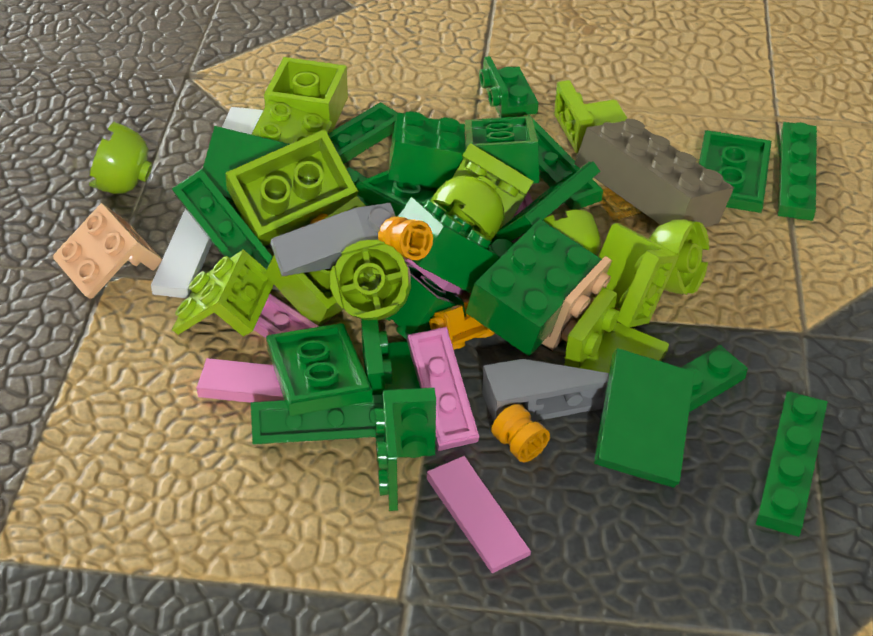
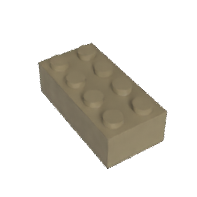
[575,119,734,227]

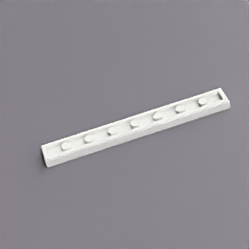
[151,107,263,299]

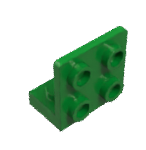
[361,319,420,395]
[375,387,436,511]

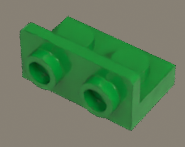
[479,56,539,118]

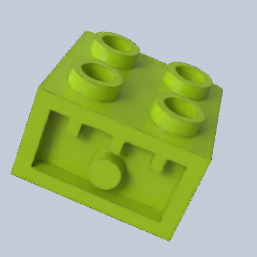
[554,80,628,153]
[251,99,332,144]
[453,143,534,228]
[598,223,679,328]
[172,249,274,337]
[564,287,669,373]

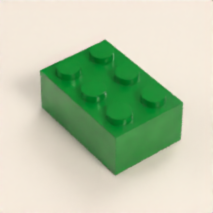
[465,219,602,357]

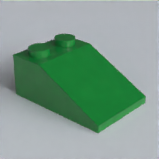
[465,116,539,184]

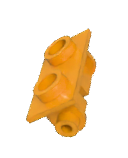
[429,301,495,350]

